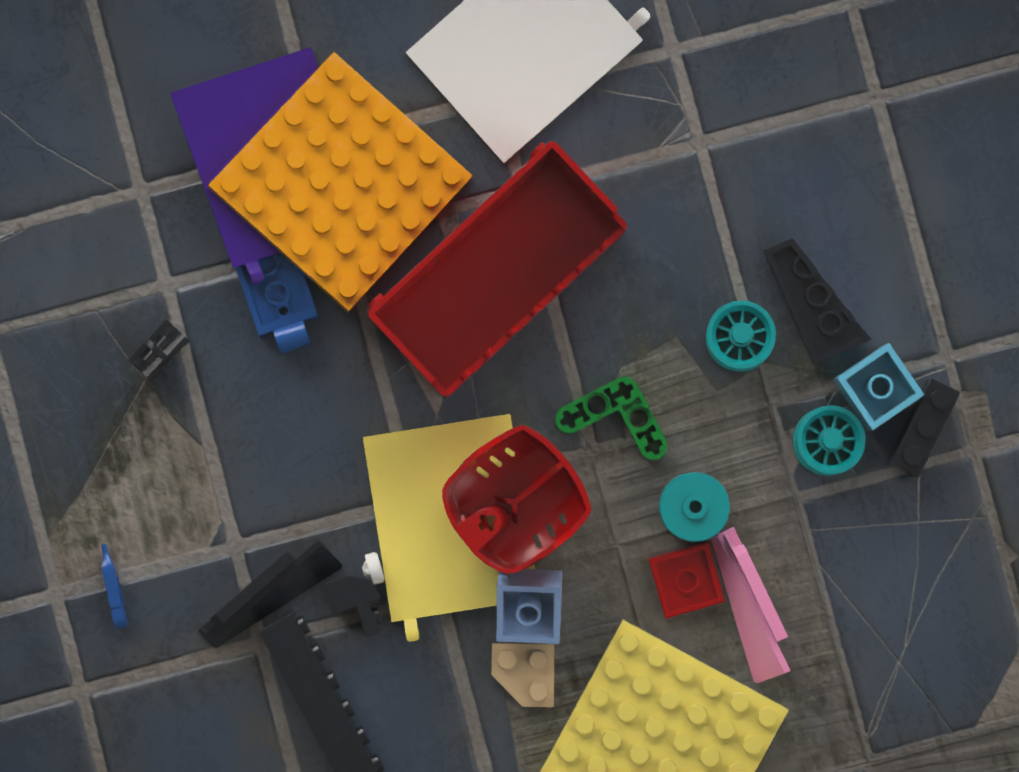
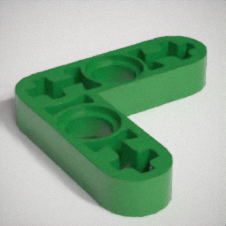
[555,377,667,460]

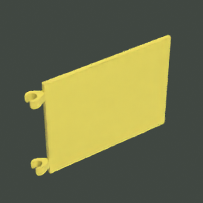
[363,414,535,642]

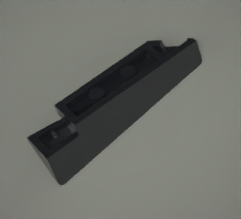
[198,539,342,648]

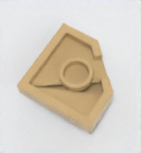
[491,643,554,707]

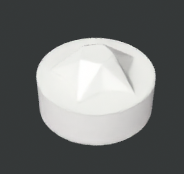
[362,552,385,585]

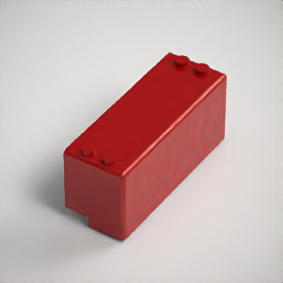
[367,141,627,398]

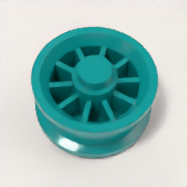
[706,300,776,372]
[792,405,866,476]
[659,472,730,542]

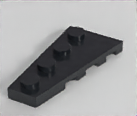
[763,238,871,365]

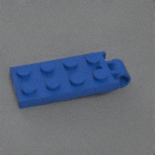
[235,253,319,354]

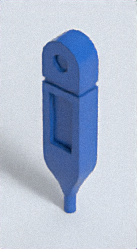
[101,544,128,629]

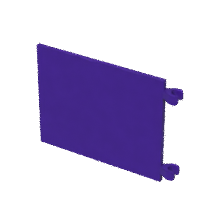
[170,47,319,285]

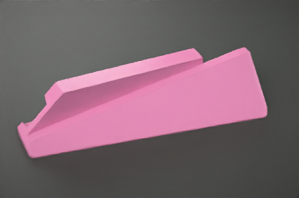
[711,527,790,683]

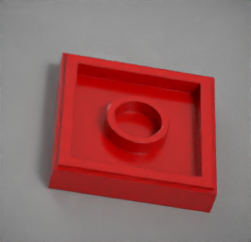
[648,542,725,619]

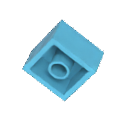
[833,343,924,431]

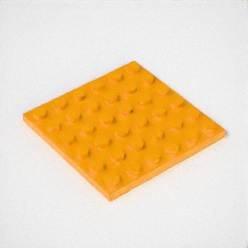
[208,52,473,313]

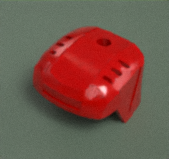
[442,425,592,574]

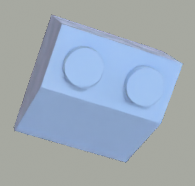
[496,569,562,644]

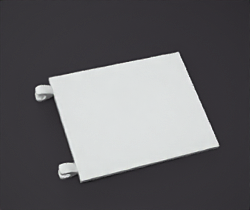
[406,0,650,164]

